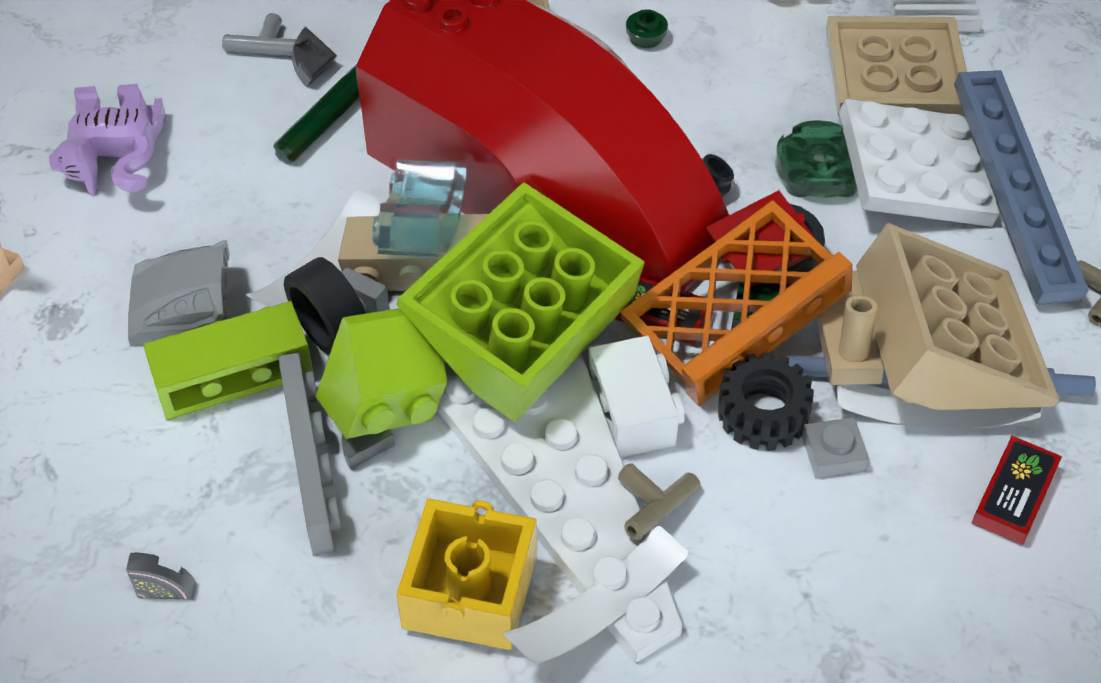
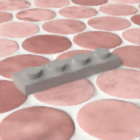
[278,353,341,556]

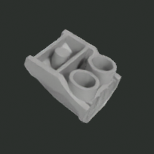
[128,240,230,346]

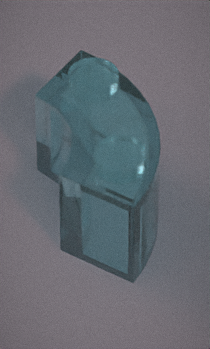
[372,160,466,257]

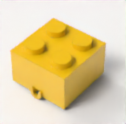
[396,498,537,651]

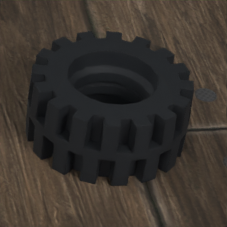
[718,353,814,451]

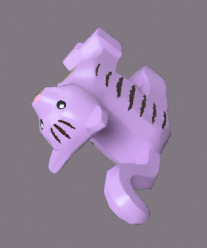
[49,84,166,195]

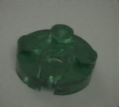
[775,120,858,198]

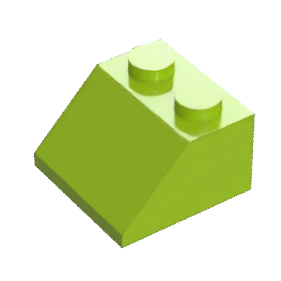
[315,308,447,439]

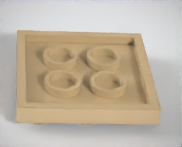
[826,16,967,116]

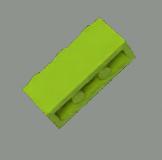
[143,301,314,420]

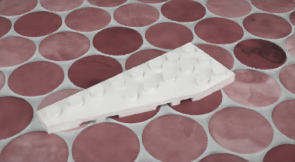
[437,354,682,664]

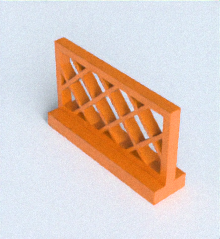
[620,200,853,406]

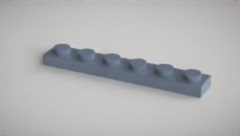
[954,70,1089,304]

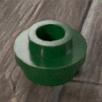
[626,9,668,48]

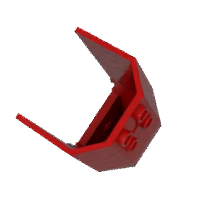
[356,0,729,292]

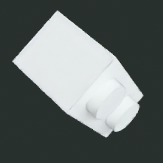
[589,335,684,458]

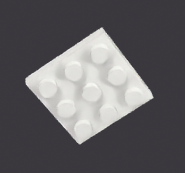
[839,99,1000,227]

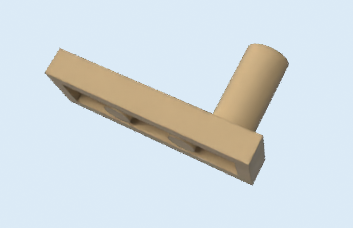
[815,270,884,385]

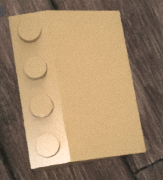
[856,223,1060,410]

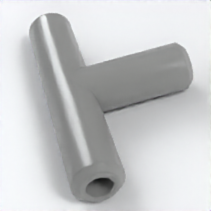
[222,13,296,56]

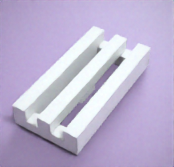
[891,0,982,32]

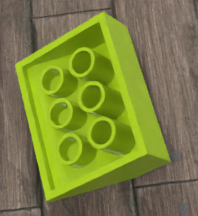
[397,182,645,423]

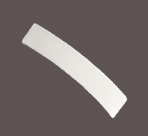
[246,189,385,307]
[837,384,1041,429]
[503,526,689,664]

